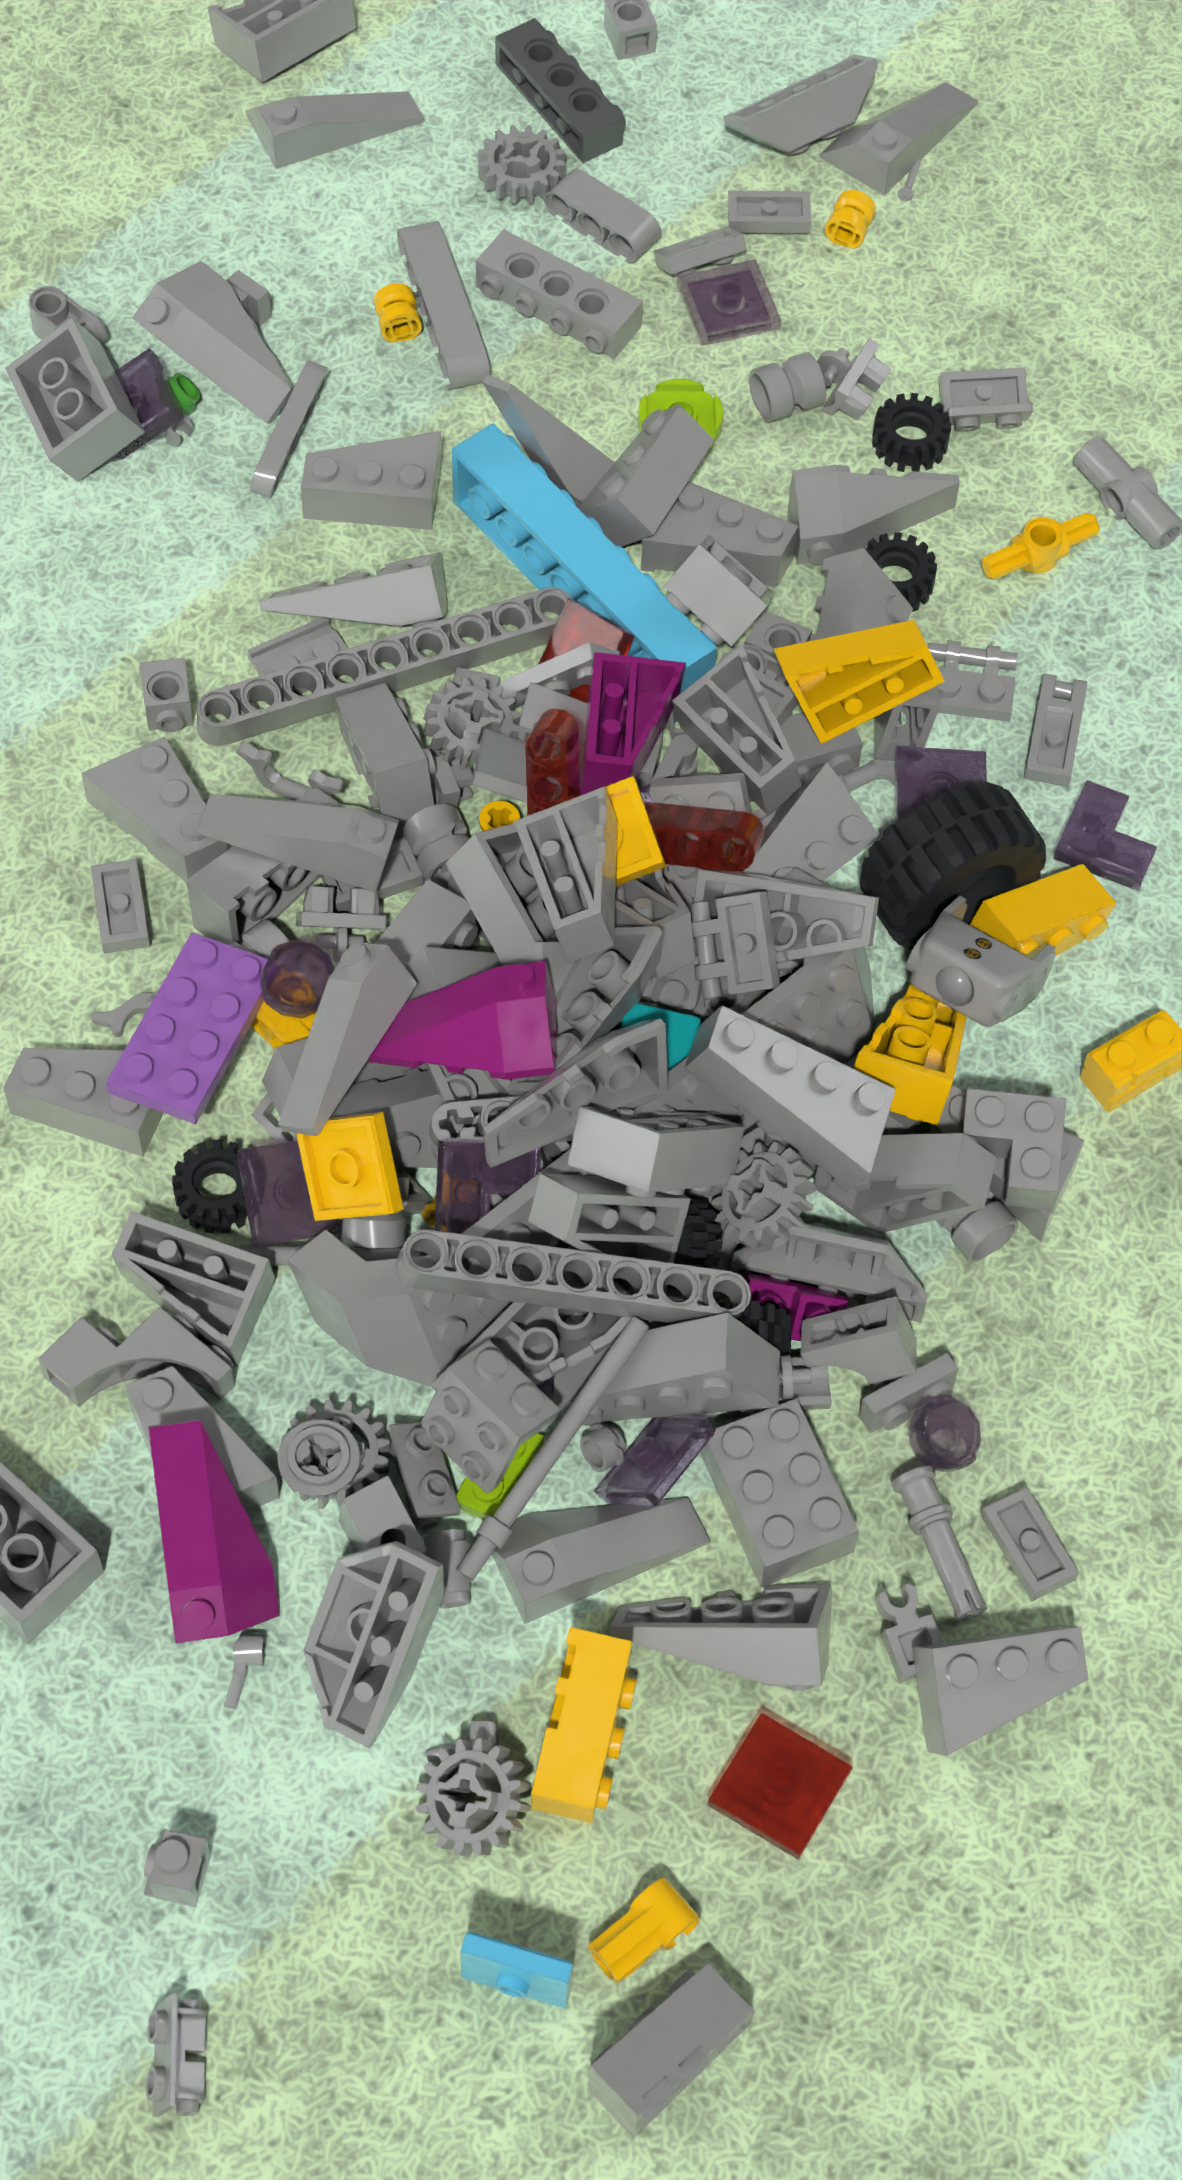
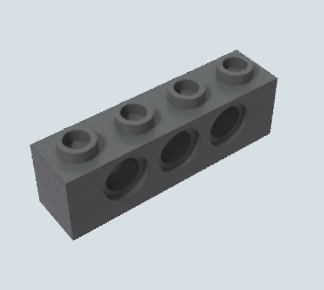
[495,18,626,163]

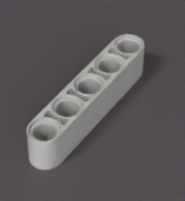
[397,221,491,390]

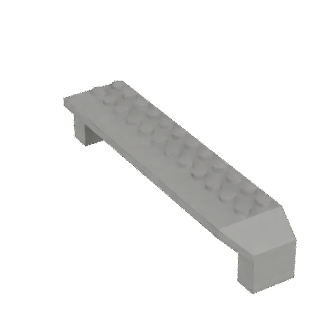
[287,868,876,1387]

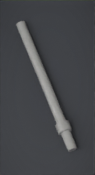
[456,1316,649,1581]

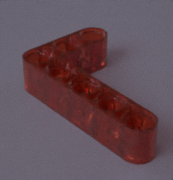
[525,708,764,871]

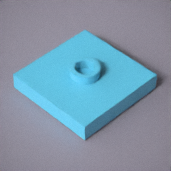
[460,1932,573,2009]

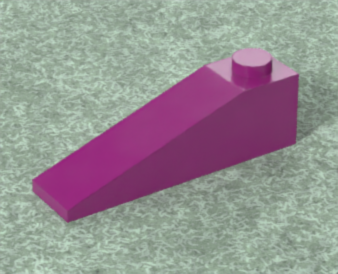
[148,1419,279,1644]

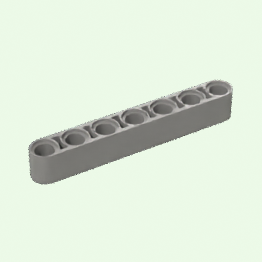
[395,1230,751,1324]

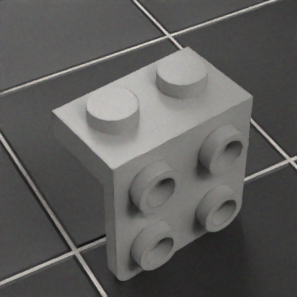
[421,1340,560,1493]

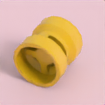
[825,190,876,249]
[374,283,422,343]

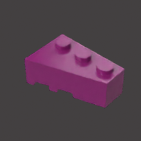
[580,652,686,795]

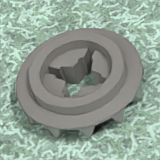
[277,1419,360,1500]

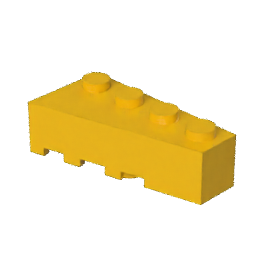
[853,983,967,1125]

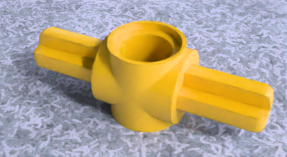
[981,513,1100,579]

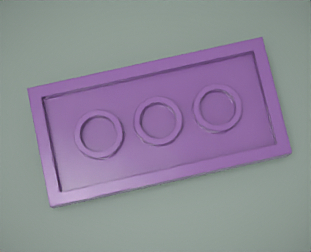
[106,932,280,1125]

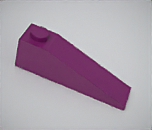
[367,961,557,1080]

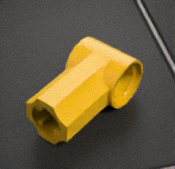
[588,1877,701,1985]

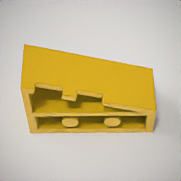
[774,620,945,744]
[970,864,1117,959]
[531,1627,637,1824]

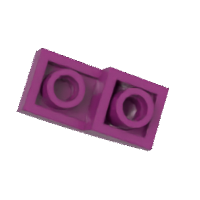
[744,1273,848,1341]

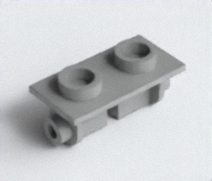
[388,1423,461,1531]
[146,1993,206,2117]

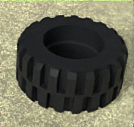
[860,782,1046,950]

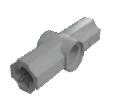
[1074,436,1182,550]

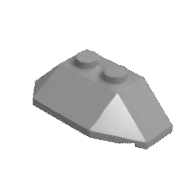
[723,54,878,154]
[730,1221,928,1323]
[303,1541,444,1749]

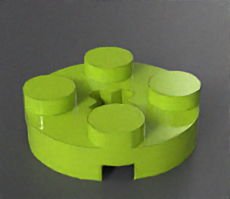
[638,379,723,452]

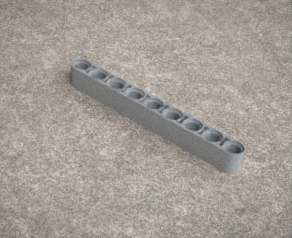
[196,587,573,746]

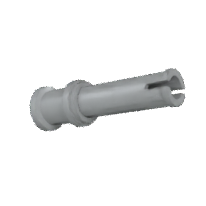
[891,1466,988,1622]

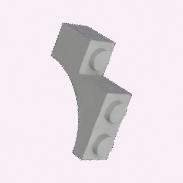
[38,1307,235,1407]

